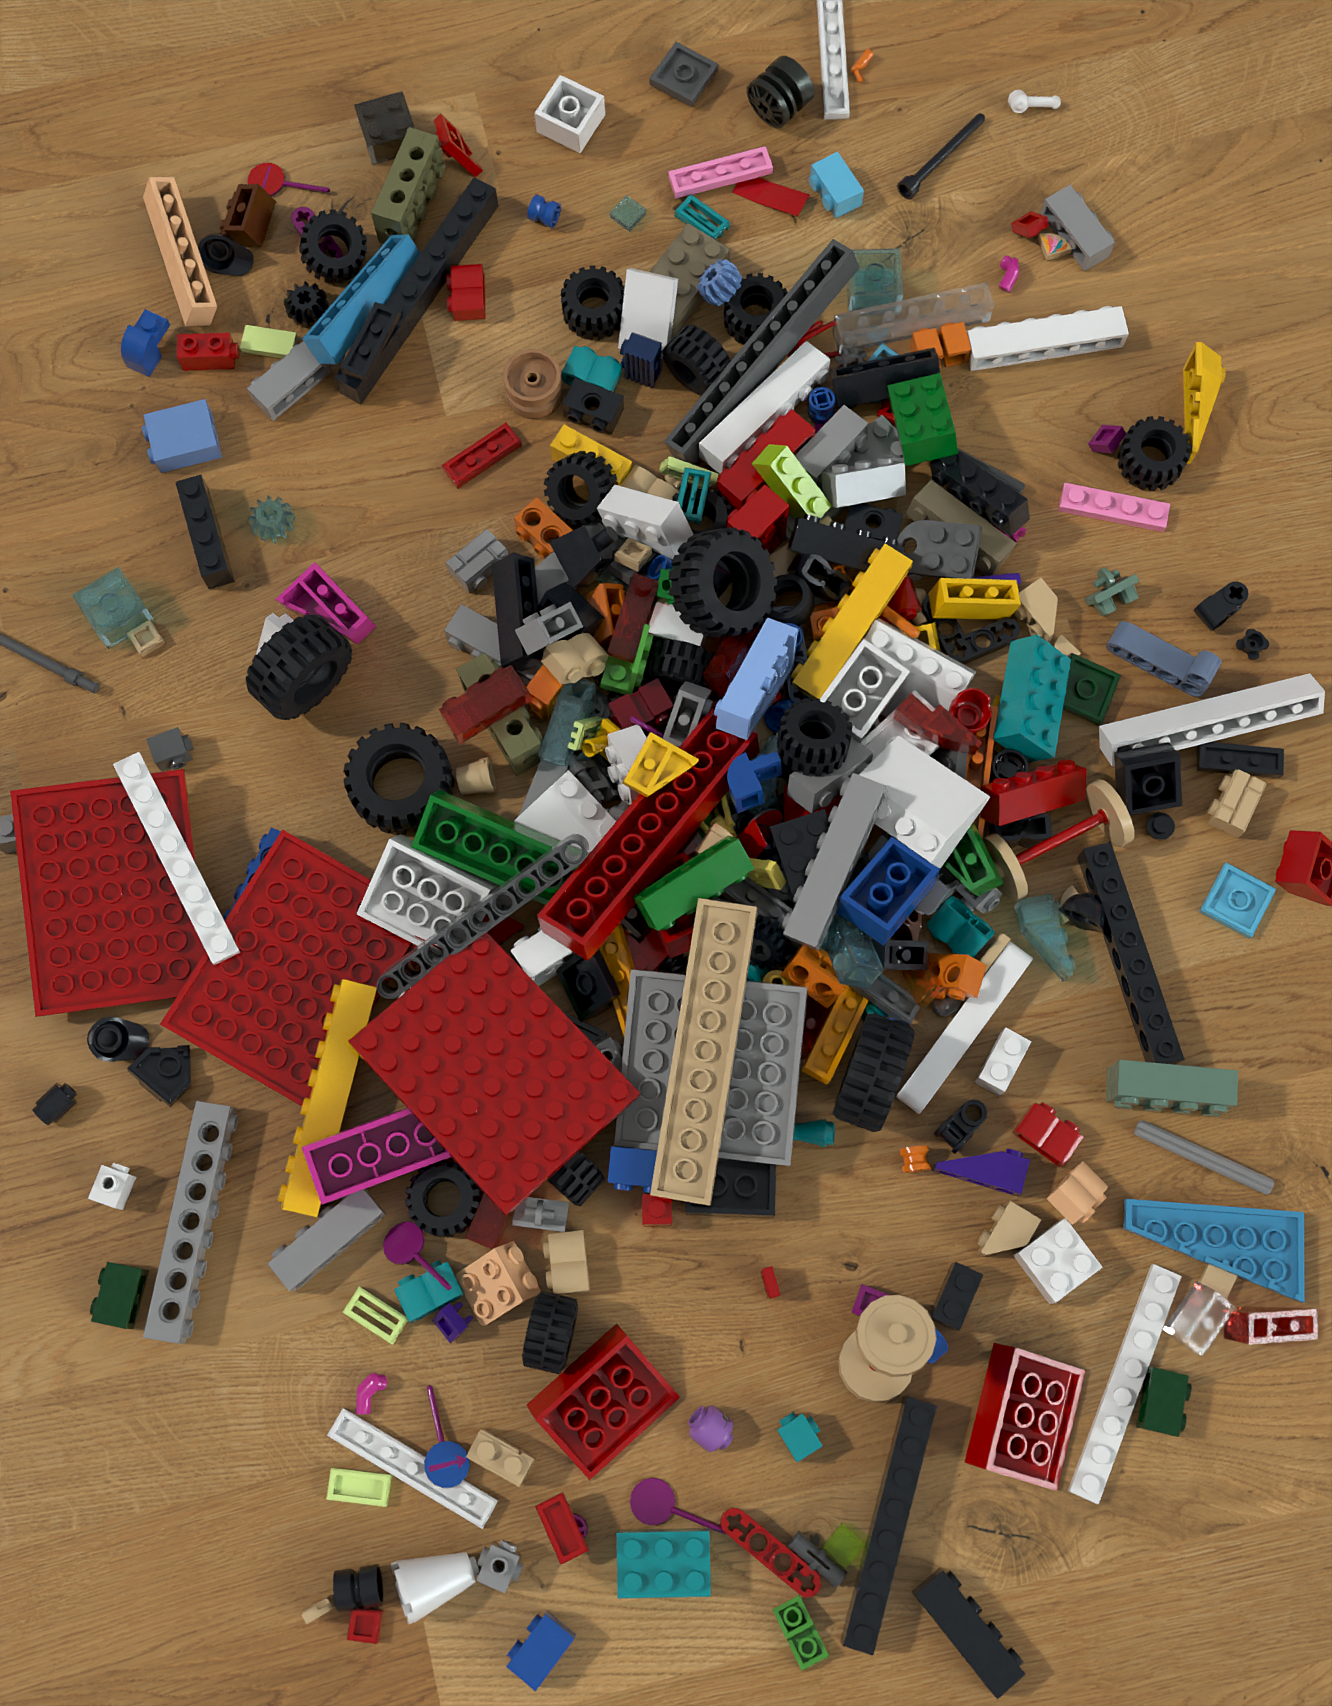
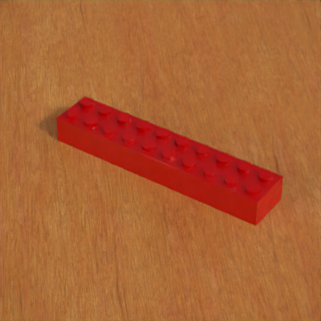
[537,708,760,961]

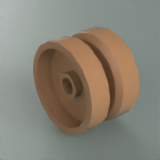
[503,349,563,419]

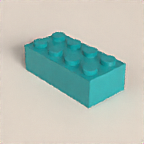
[993,634,1071,763]

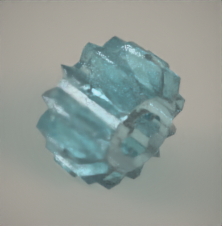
[248,496,295,543]

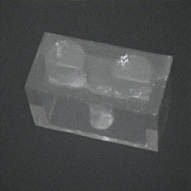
[1162,1281,1236,1356]

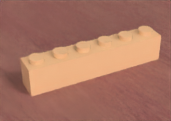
[143,177,217,327]

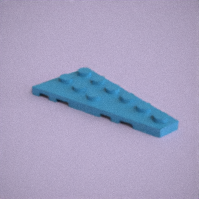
[1123,1199,1305,1303]

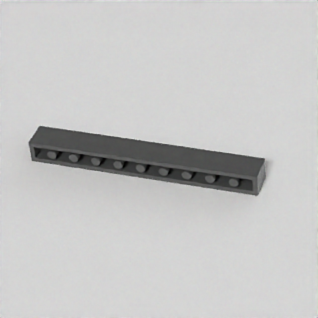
[664,239,859,465]

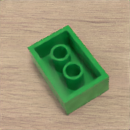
[887,373,958,466]

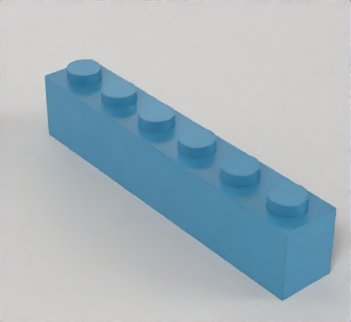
[302,234,421,364]

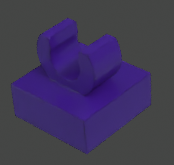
[432,1302,473,1343]

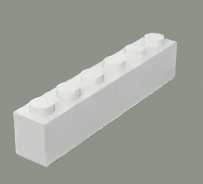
[967,306,1129,371]
[699,341,830,474]

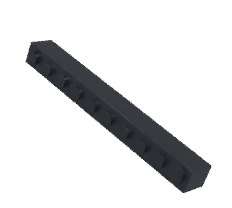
[334,177,498,405]

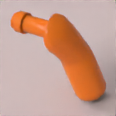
[851,49,873,83]

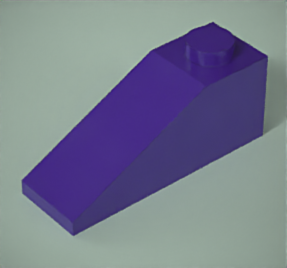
[932,1149,1030,1196]

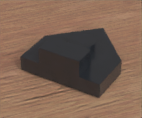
[127,1045,191,1107]

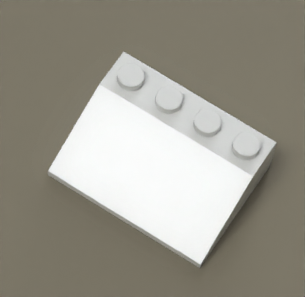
[865,618,976,721]
[859,735,990,868]
[514,770,616,853]
[357,834,499,955]

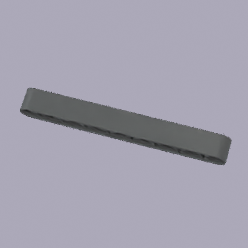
[377,834,589,999]

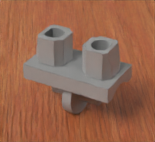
[512,1197,569,1232]

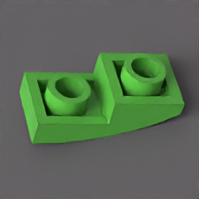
[772,1595,829,1671]

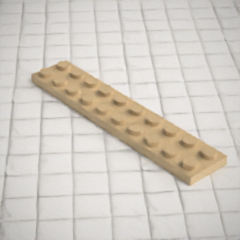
[650,898,758,1206]

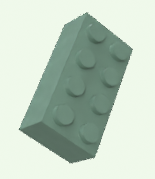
[1106,1060,1238,1117]

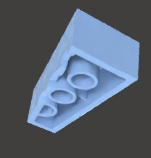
[714,618,798,740]

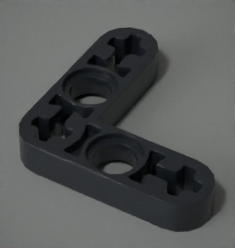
[922,594,1020,665]

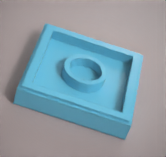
[1199,862,1277,939]

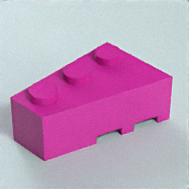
[275,562,377,645]

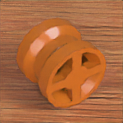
[899,1145,931,1173]

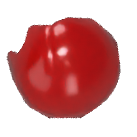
[949,688,993,734]

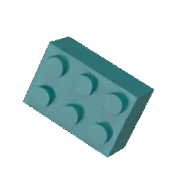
[617,1528,711,1598]

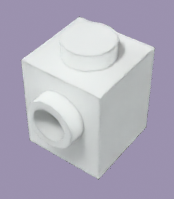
[88,1163,137,1210]

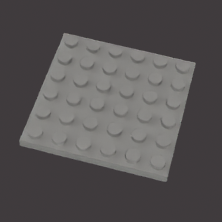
[614,969,808,1166]

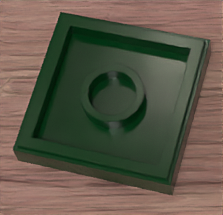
[1063,653,1121,726]

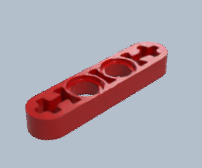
[720,1507,821,1598]

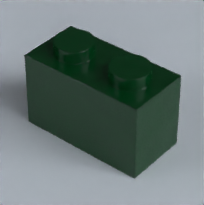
[90,1262,149,1329]
[1136,1367,1191,1437]

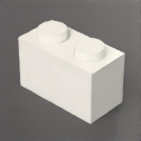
[974,1027,1031,1097]

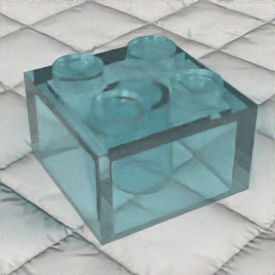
[847,249,903,313]
[72,566,154,649]

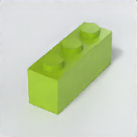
[752,444,832,520]

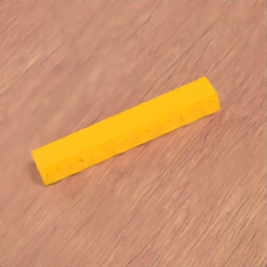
[277,979,377,1217]

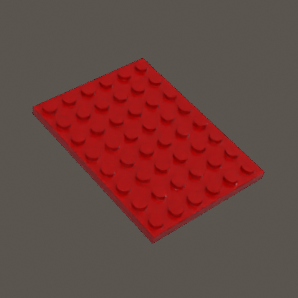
[10,769,206,1017]
[160,829,412,1106]
[348,932,640,1216]

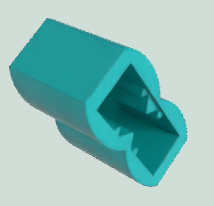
[561,346,622,392]
[926,895,995,958]
[394,1260,465,1323]

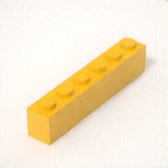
[791,544,913,700]

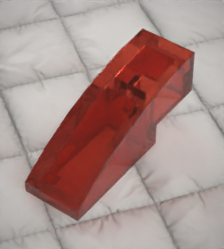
[893,693,983,755]

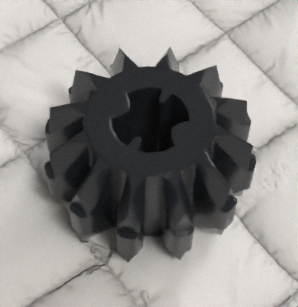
[284,281,329,328]

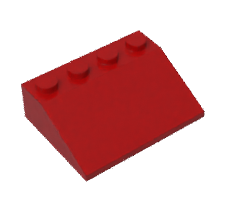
[526,1323,680,1480]
[964,1343,1085,1491]

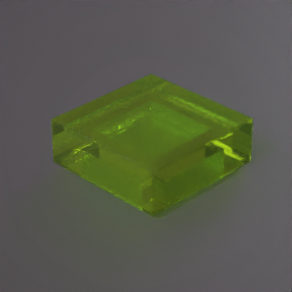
[822,1523,865,1569]

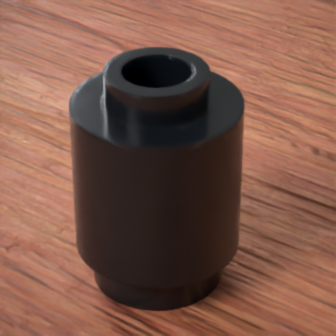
[32,1082,77,1126]

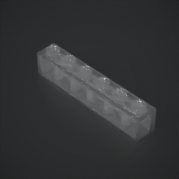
[832,282,994,354]

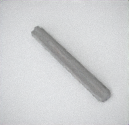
[1134,1120,1274,1194]

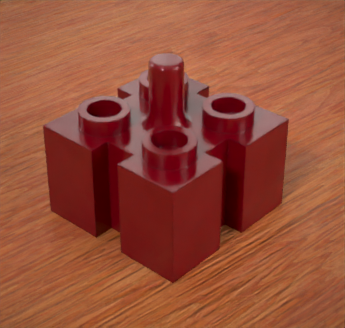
[609,678,674,738]

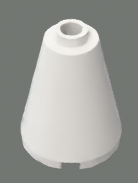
[391,1552,479,1625]

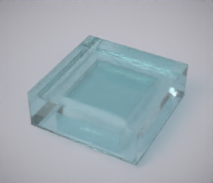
[610,195,646,232]

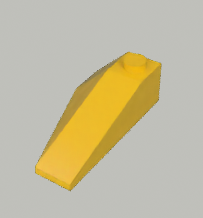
[1183,342,1226,464]

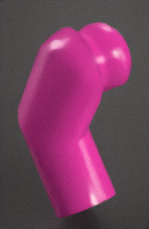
[998,255,1019,293]
[356,1372,387,1414]

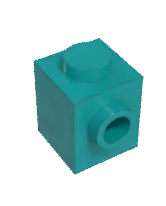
[776,1411,823,1462]

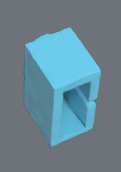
[809,152,864,219]

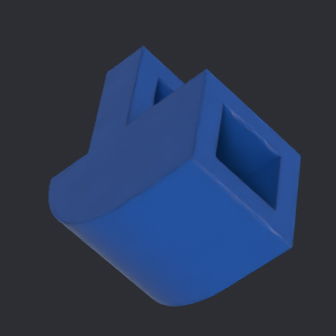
[121,309,170,377]
[727,751,783,813]

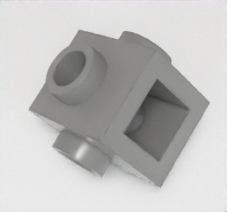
[956,883,1003,914]
[476,1539,524,1593]

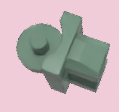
[1084,567,1139,616]

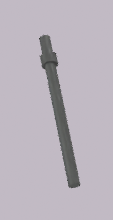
[0,633,100,694]

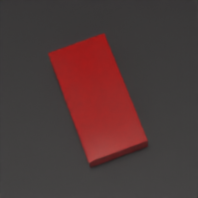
[535,1492,589,1565]

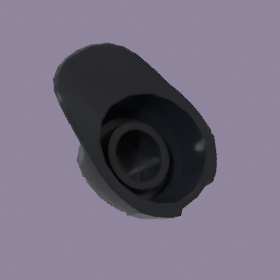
[198,233,254,276]
[1059,892,1107,936]
[87,1017,149,1062]

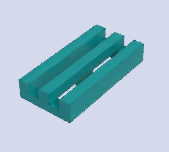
[675,194,730,241]
[677,467,711,525]

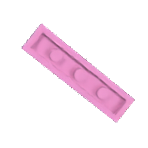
[668,146,773,199]
[1058,483,1170,532]

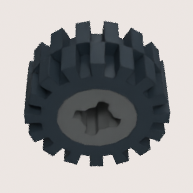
[750,915,791,969]

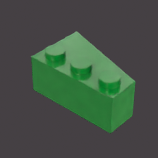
[944,822,1004,896]

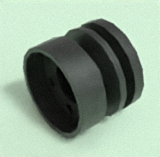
[747,55,815,128]

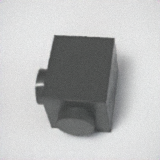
[146,727,194,772]

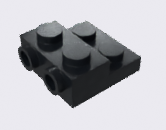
[556,949,621,1021]

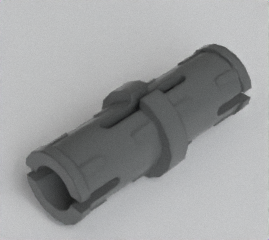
[787,1531,847,1588]

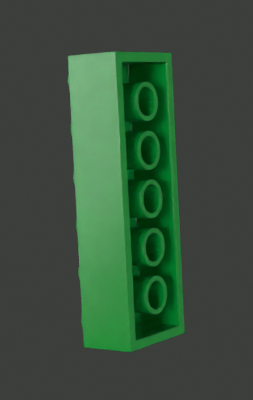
[411,790,589,905]

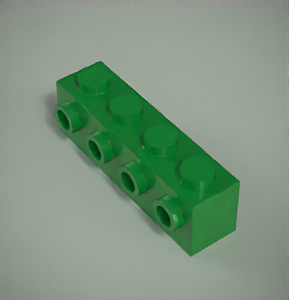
[632,835,755,931]

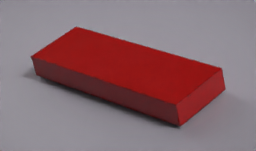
[441,422,522,489]

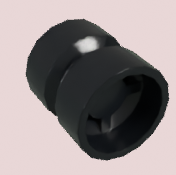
[989,749,1028,783]
[333,1564,384,1613]

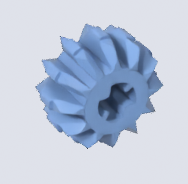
[697,259,743,306]

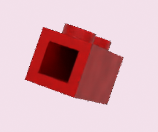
[177,333,239,371]

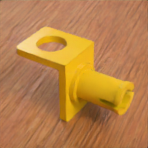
[582,718,621,761]

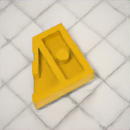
[622,732,699,797]

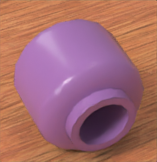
[688,1405,733,1452]

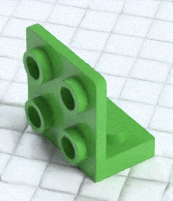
[600,624,653,695]

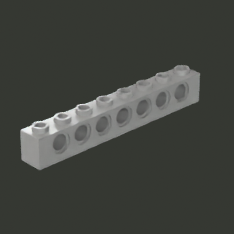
[143,1101,239,1344]

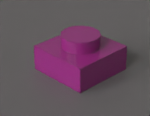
[1088,425,1126,453]
[851,1284,889,1316]

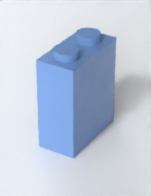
[142,399,222,473]

